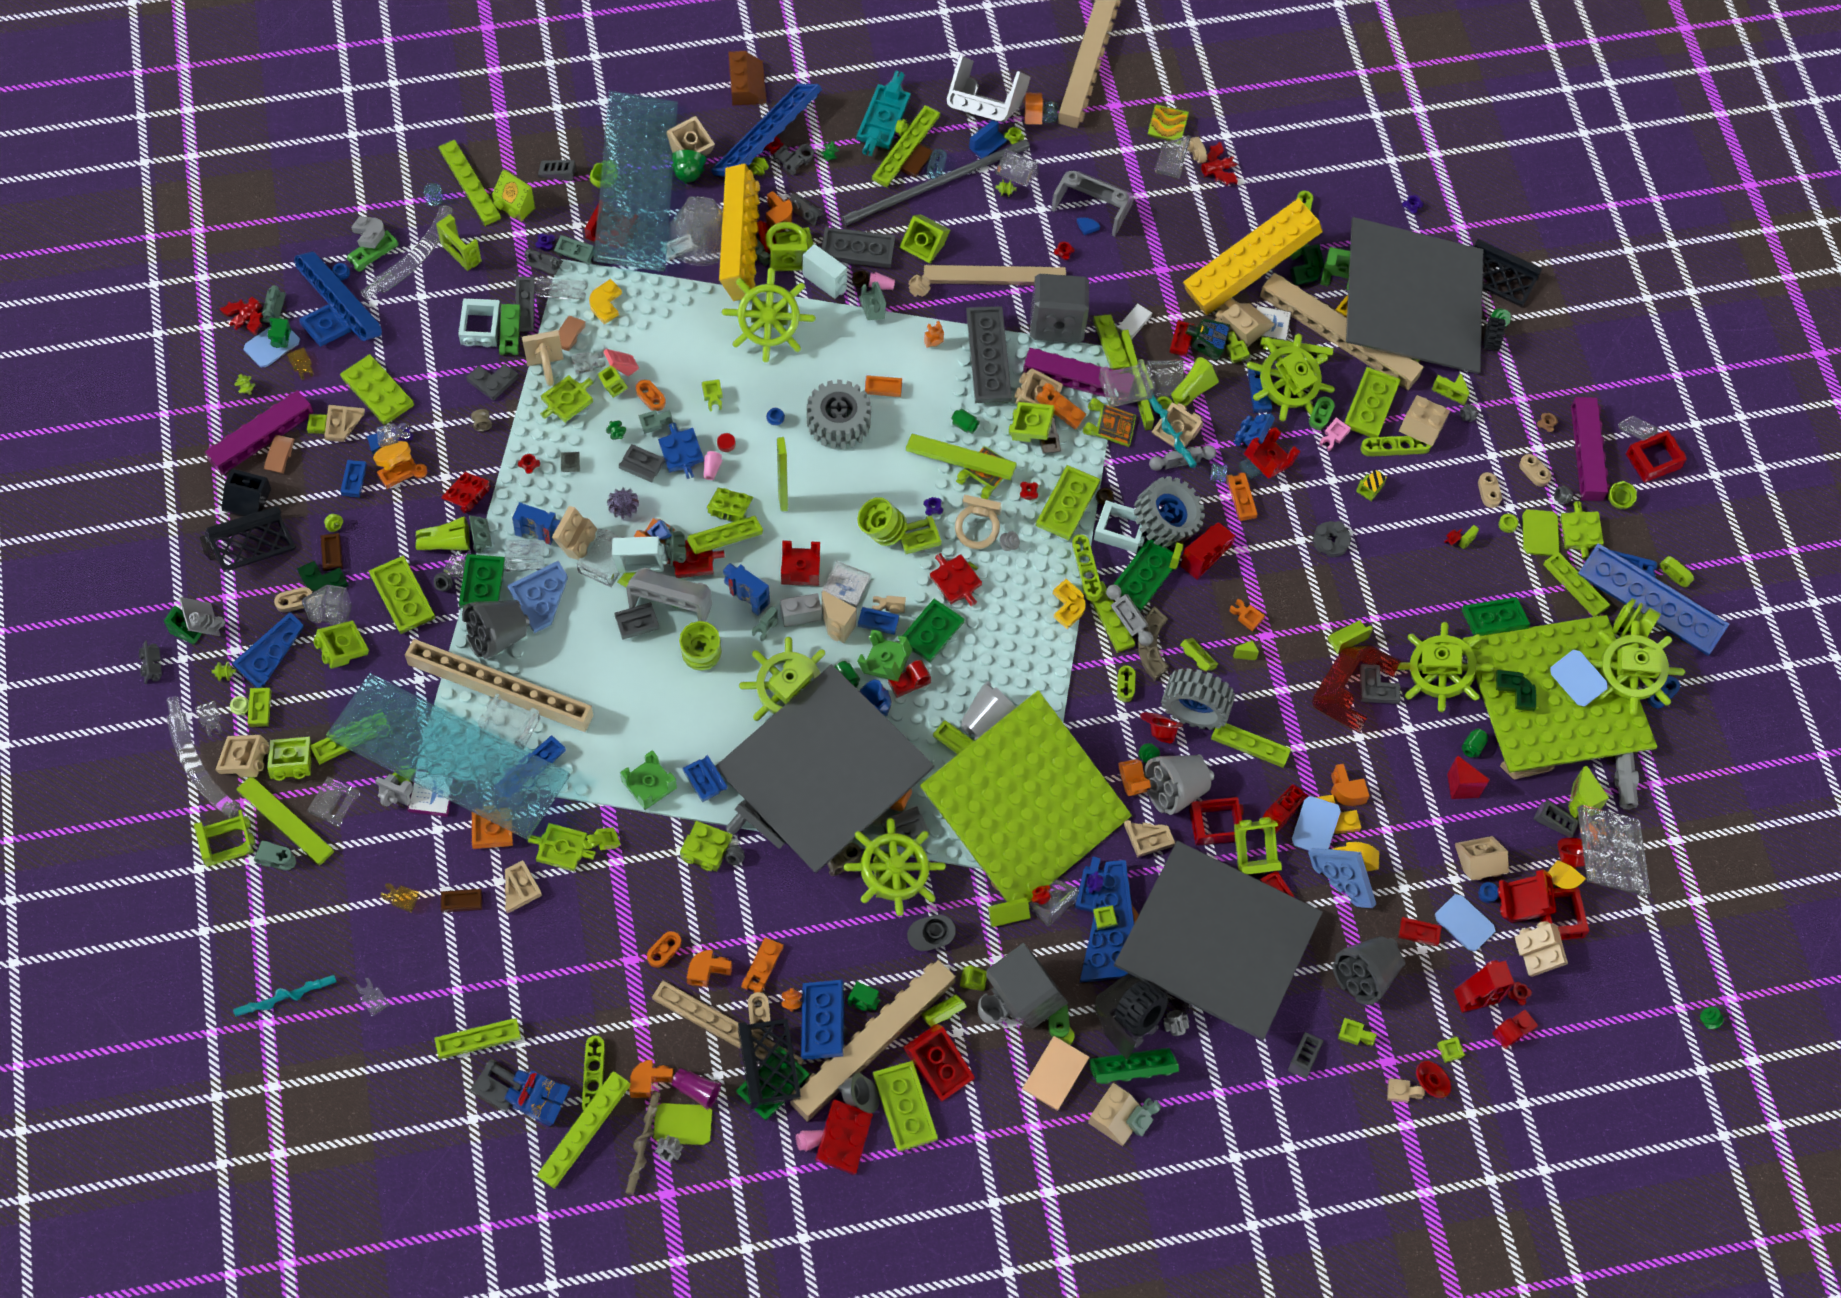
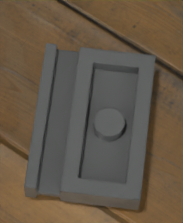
[619,444,665,483]
[614,602,659,640]
[881,806,929,846]

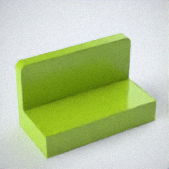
[1327,620,1373,654]

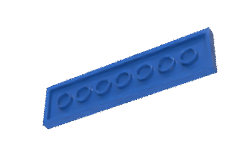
[711,83,822,176]
[1578,543,1729,656]

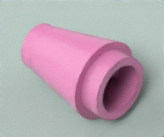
[868,272,895,290]
[703,451,723,480]
[796,1130,824,1152]

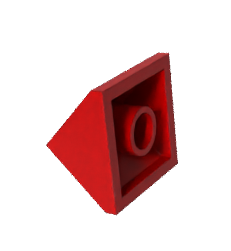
[1447,756,1490,799]

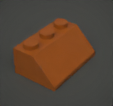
[728,51,767,106]

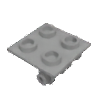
[179,597,225,636]

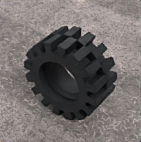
[1483,317,1506,351]

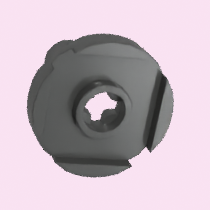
[1313,521,1351,558]

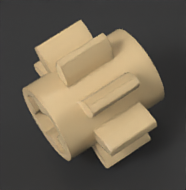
[909,275,930,297]

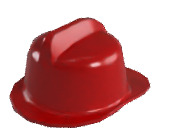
[1140,712,1183,743]
[1557,838,1591,870]

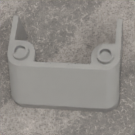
[947,55,1031,122]
[1051,171,1134,237]
[626,568,712,622]

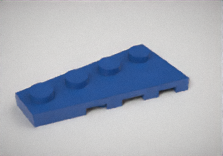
[232,612,304,688]

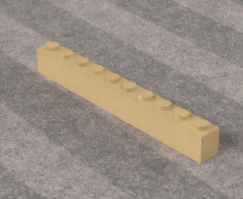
[1058,0,1121,128]
[1260,273,1423,390]
[405,639,593,732]
[790,960,956,1122]

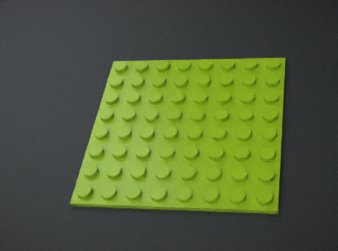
[1462,615,1657,773]
[920,690,1132,903]

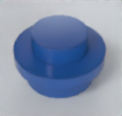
[332,263,350,281]
[766,408,785,426]

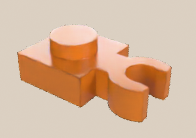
[924,321,944,348]
[1230,599,1265,632]

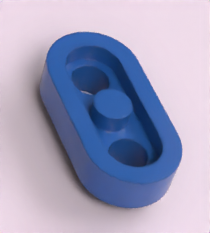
[1647,676,1680,708]

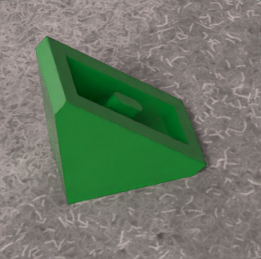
[164,606,202,644]

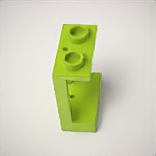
[436,214,481,271]
[193,810,256,867]
[1234,817,1282,874]

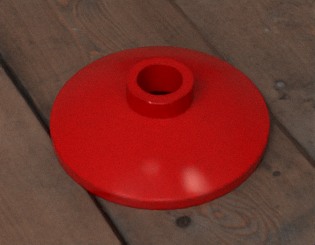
[1416,1061,1451,1098]

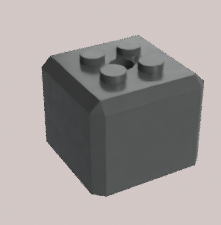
[1030,273,1089,343]
[986,943,1068,1029]

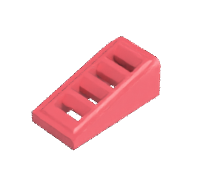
[604,349,639,376]

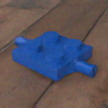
[658,423,704,479]

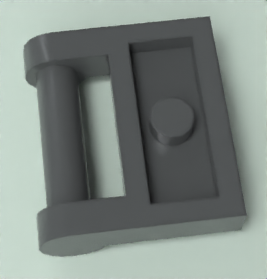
[470,1059,522,1113]

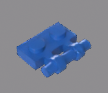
[1234,413,1275,446]

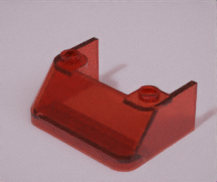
[1312,646,1401,733]

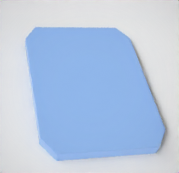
[243,326,300,368]
[1550,650,1607,707]
[1292,796,1340,851]
[1435,894,1496,952]

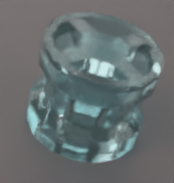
[1042,101,1059,123]
[424,183,443,206]
[1209,463,1227,483]

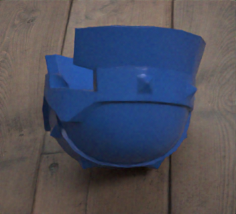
[859,679,892,716]

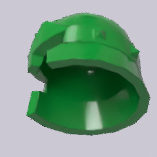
[672,150,707,184]

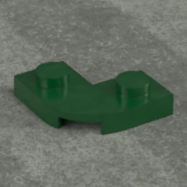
[1290,244,1324,285]
[297,561,349,596]
[1496,670,1536,711]

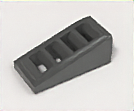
[538,160,576,182]
[1533,800,1579,838]
[1288,1032,1324,1079]

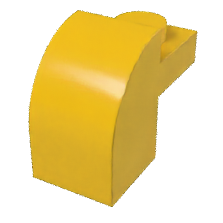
[1332,842,1379,871]

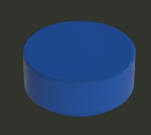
[1478,882,1499,903]

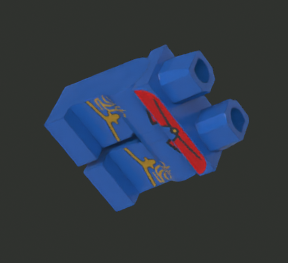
[512,502,561,545]
[723,563,770,616]
[504,1070,570,1127]

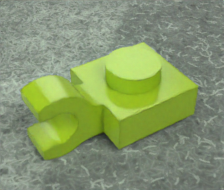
[1226,331,1250,363]
[582,827,621,850]
[1338,1018,1377,1046]

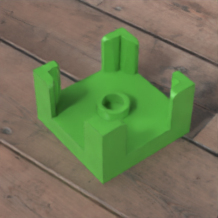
[1320,247,1350,290]
[857,630,913,681]
[620,750,677,810]

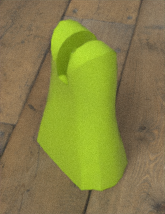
[1171,357,1219,407]
[416,516,470,550]

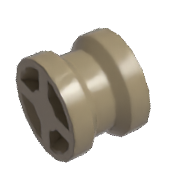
[471,409,492,432]

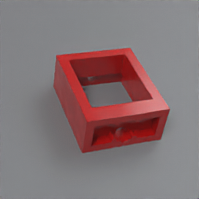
[1626,430,1687,483]
[1189,797,1247,846]
[1539,886,1589,940]

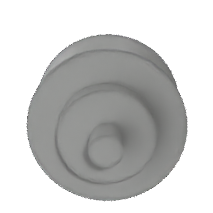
[1000,531,1020,551]

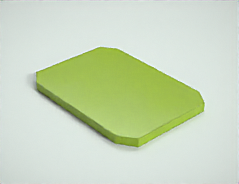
[1522,509,1559,556]
[653,1103,712,1145]

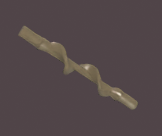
[625,1091,661,1195]

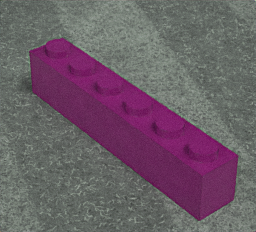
[1023,348,1135,403]
[205,390,314,476]
[1571,397,1610,501]

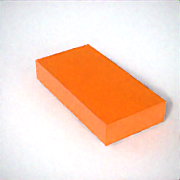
[865,375,902,397]

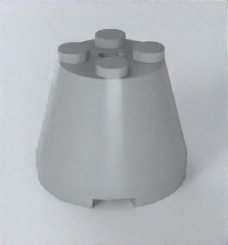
[961,681,1016,740]
[1144,754,1214,815]

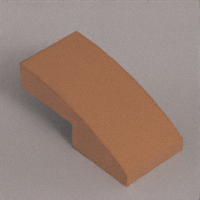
[559,315,586,351]
[264,435,295,474]

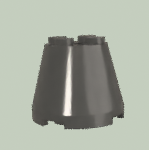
[462,600,530,659]
[1332,936,1406,1005]

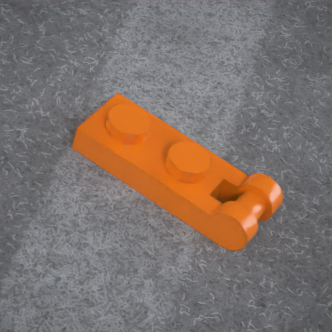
[1036,383,1086,430]
[1226,472,1258,521]
[741,937,783,993]

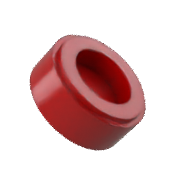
[717,433,736,452]

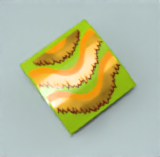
[1147,104,1189,143]

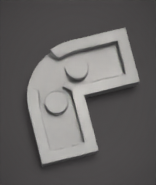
[351,216,385,249]

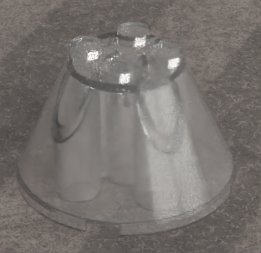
[666,197,723,266]

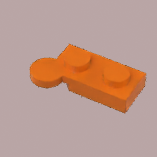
[377,457,428,489]

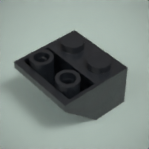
[221,469,271,516]

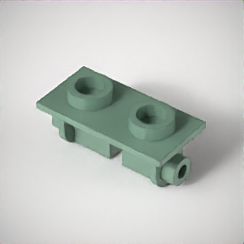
[260,285,286,323]
[469,515,492,553]
[665,526,686,566]

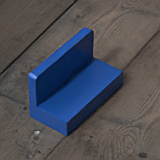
[969,120,1007,158]

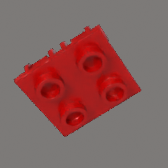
[441,472,490,514]

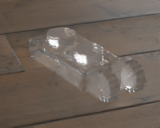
[535,277,588,300]

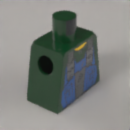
[1185,319,1230,361]

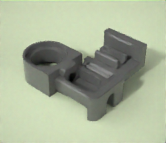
[773,144,814,176]

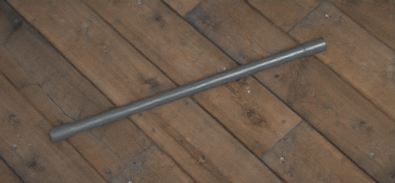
[842,139,1030,226]

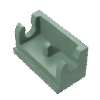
[554,235,597,265]
[859,282,886,320]

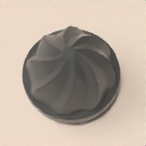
[1460,404,1479,422]
[1554,486,1573,504]
[434,572,453,591]
[725,845,745,866]

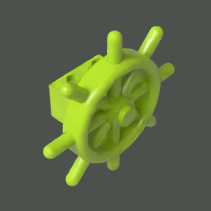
[721,267,816,363]
[1247,334,1334,421]
[1587,620,1685,715]
[1393,622,1494,712]
[739,637,825,721]
[844,818,946,916]

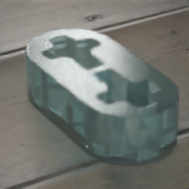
[927,149,947,180]

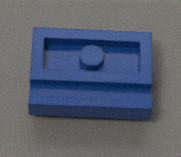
[683,755,727,803]

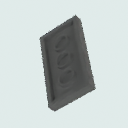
[822,227,895,268]

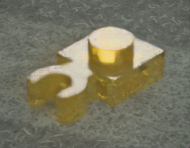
[287,347,314,380]
[380,883,420,913]

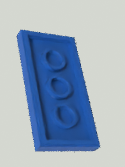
[801,980,844,1060]

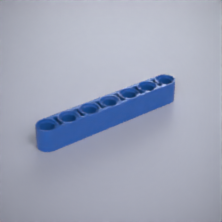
[294,251,382,341]

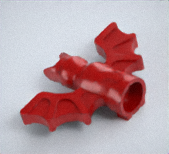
[1201,142,1238,186]
[220,297,263,335]

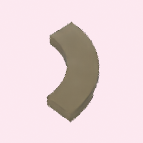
[1138,606,1169,681]

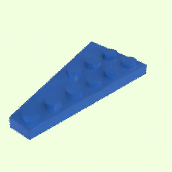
[1080,860,1135,983]

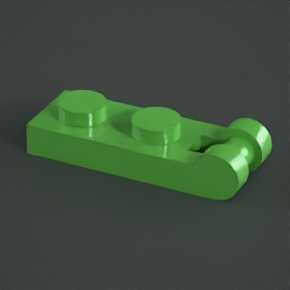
[347,230,399,272]
[499,304,521,355]

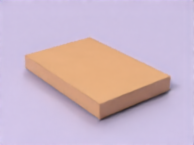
[1022,1036,1089,1111]

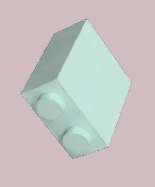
[803,244,847,299]

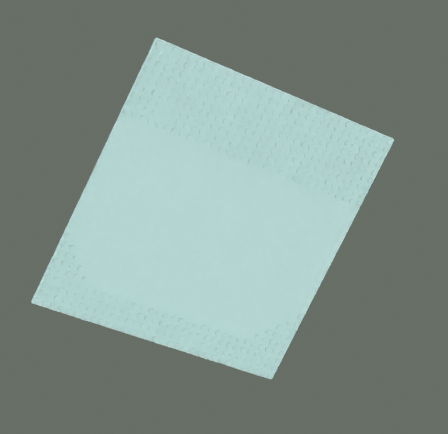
[416,259,1114,870]

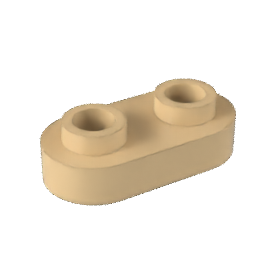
[1188,137,1207,163]
[1519,454,1551,487]
[1478,473,1502,508]
[274,587,314,613]
[748,992,771,1034]

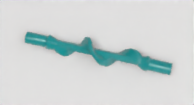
[1148,395,1197,468]
[233,975,337,1017]

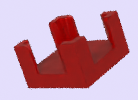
[1244,427,1300,479]
[781,540,820,586]

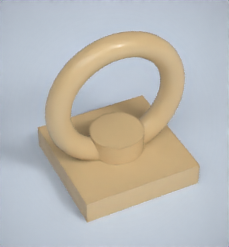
[522,330,564,386]
[955,494,1002,549]

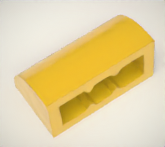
[1548,860,1586,889]

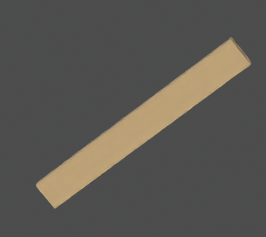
[924,265,1066,285]
[652,981,804,1066]

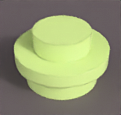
[230,696,249,715]

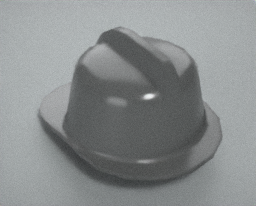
[907,915,956,951]
[838,1072,880,1113]

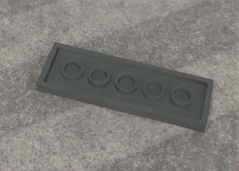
[966,306,1012,403]

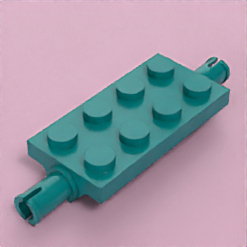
[856,71,911,156]

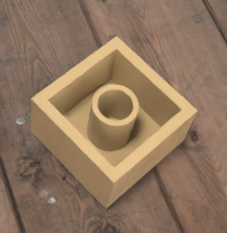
[1399,395,1450,446]

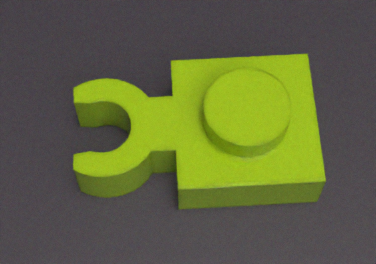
[701,379,723,411]

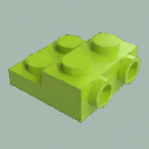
[1009,402,1055,442]
[314,620,369,669]
[267,737,312,781]
[680,821,733,872]

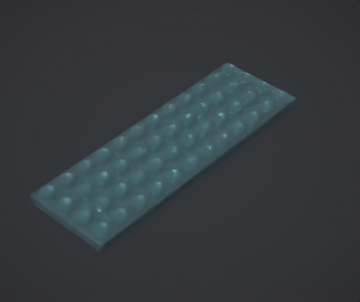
[593,91,678,272]
[326,673,570,840]

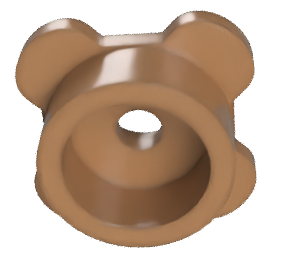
[1537,413,1558,432]

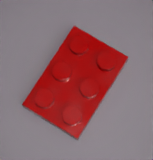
[815,1100,873,1175]

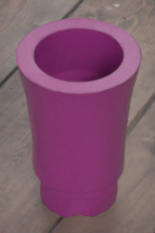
[672,1068,721,1110]

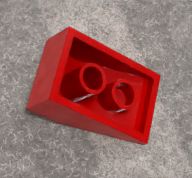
[903,1024,975,1102]

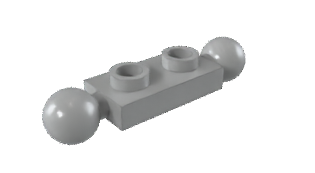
[1149,445,1216,471]
[1106,585,1154,646]

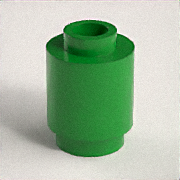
[951,408,980,434]
[835,661,860,688]
[1462,729,1488,757]

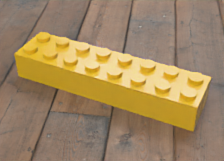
[719,163,760,301]
[1183,198,1322,316]

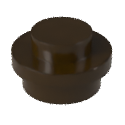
[852,270,870,288]
[1096,488,1114,506]

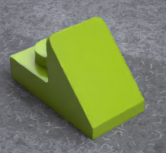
[1432,373,1470,405]

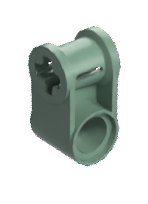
[253,841,296,871]

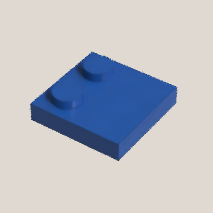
[299,304,351,347]

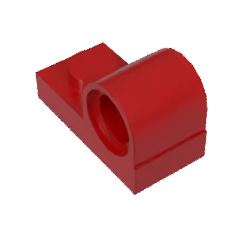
[888,660,931,698]
[1492,1010,1538,1049]

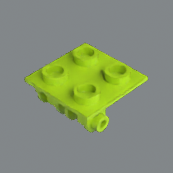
[707,487,753,522]

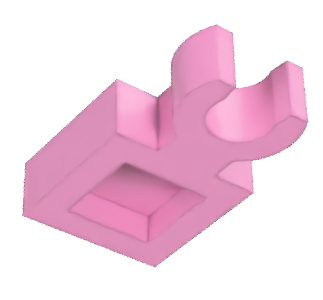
[1320,418,1351,451]

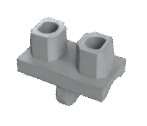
[375,774,414,806]

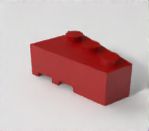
[1180,522,1236,580]
[1454,960,1514,1013]

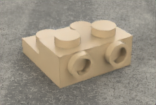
[1014,368,1063,404]
[1152,402,1204,448]
[552,506,597,560]
[216,735,269,777]
[1515,921,1568,977]

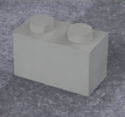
[780,593,822,627]

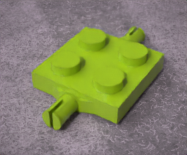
[540,375,594,423]
[1560,501,1604,560]
[528,823,595,872]

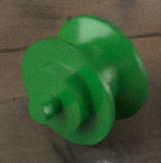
[820,141,839,162]
[1491,309,1511,327]
[606,420,627,440]
[1138,743,1160,763]
[1700,1007,1724,1029]

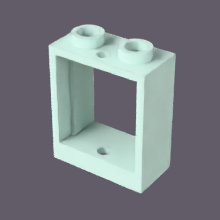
[458,298,501,347]
[1094,500,1145,553]
[612,537,668,573]

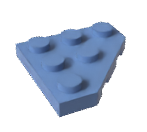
[507,561,568,633]
[1308,848,1376,908]

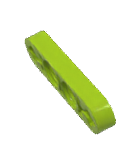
[1360,436,1431,456]
[1072,534,1102,601]
[582,1035,605,1111]

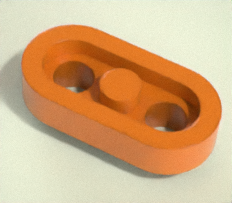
[636,380,666,411]
[647,931,682,968]

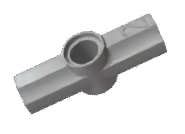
[1614,753,1639,809]

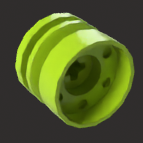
[857,497,907,546]
[1612,598,1661,648]
[679,621,722,671]

